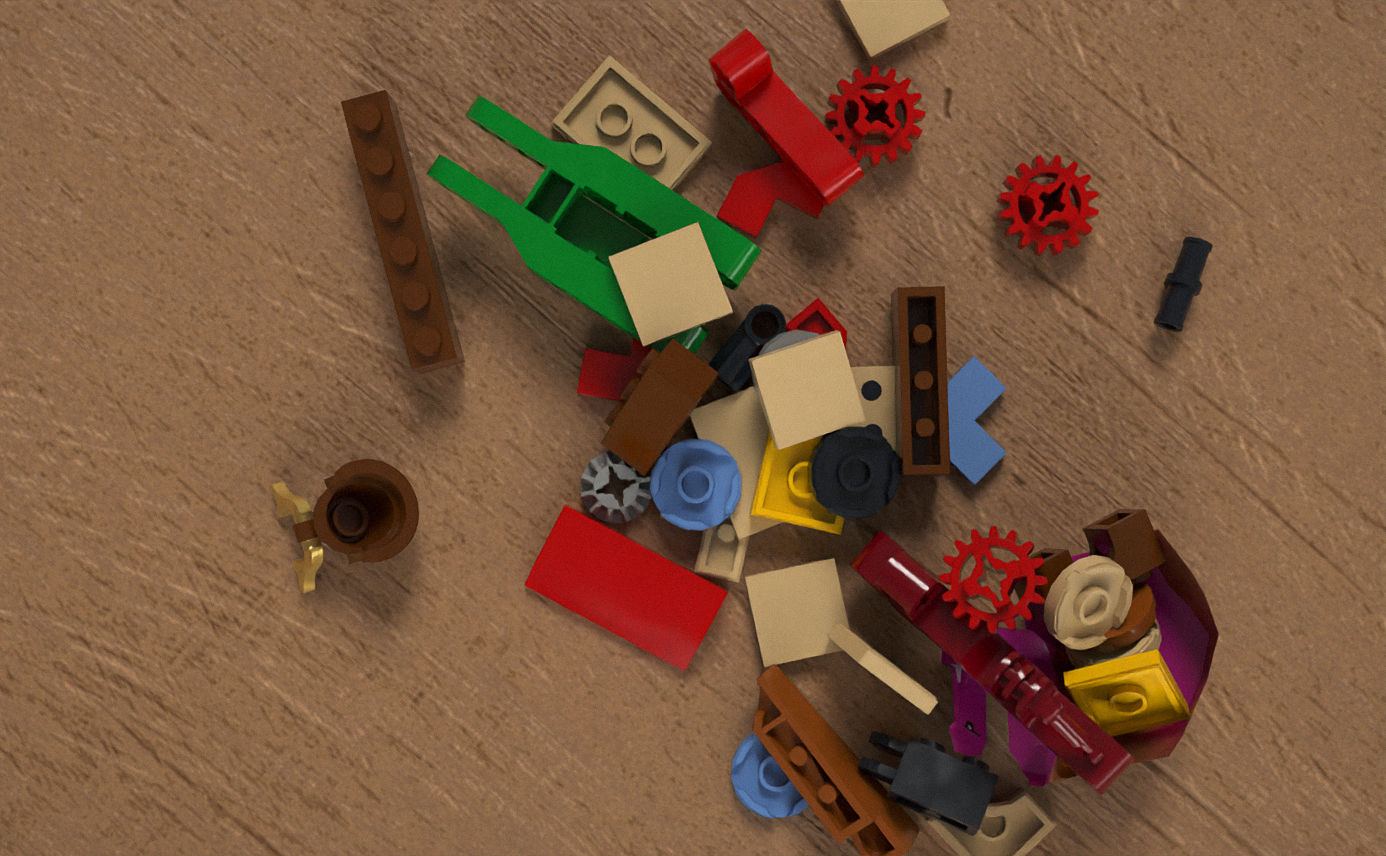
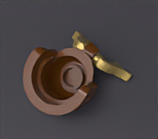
[270,459,419,593]

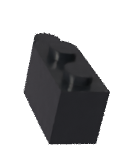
[858,731,999,836]

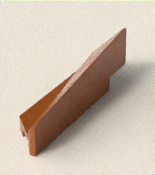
[753,664,920,856]

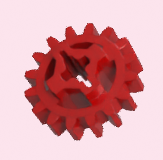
[824,65,925,168]
[996,155,1099,256]
[939,526,1048,634]

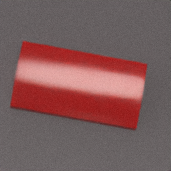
[524,504,728,671]

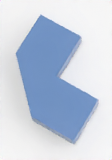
[948,356,1007,485]

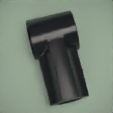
[708,304,786,393]

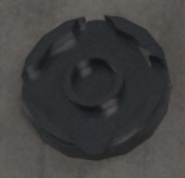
[807,426,901,519]

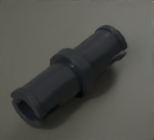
[1154,236,1213,332]

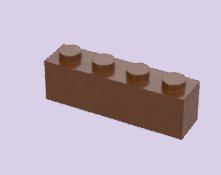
[891,286,950,475]

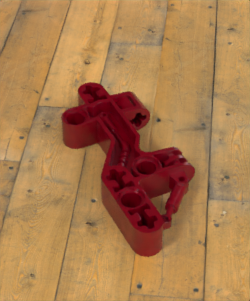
[849,530,1134,795]

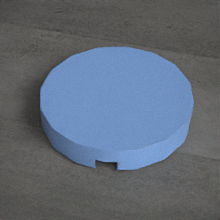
[650,439,742,530]
[731,731,809,819]

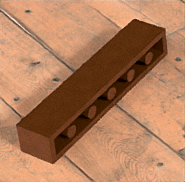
[341,90,465,374]

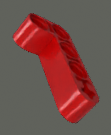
[708,29,864,206]

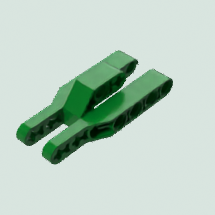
[427,96,762,355]

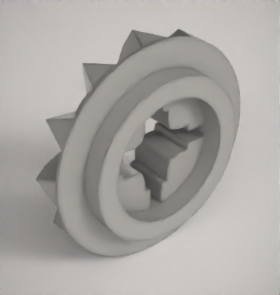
[581,451,652,523]

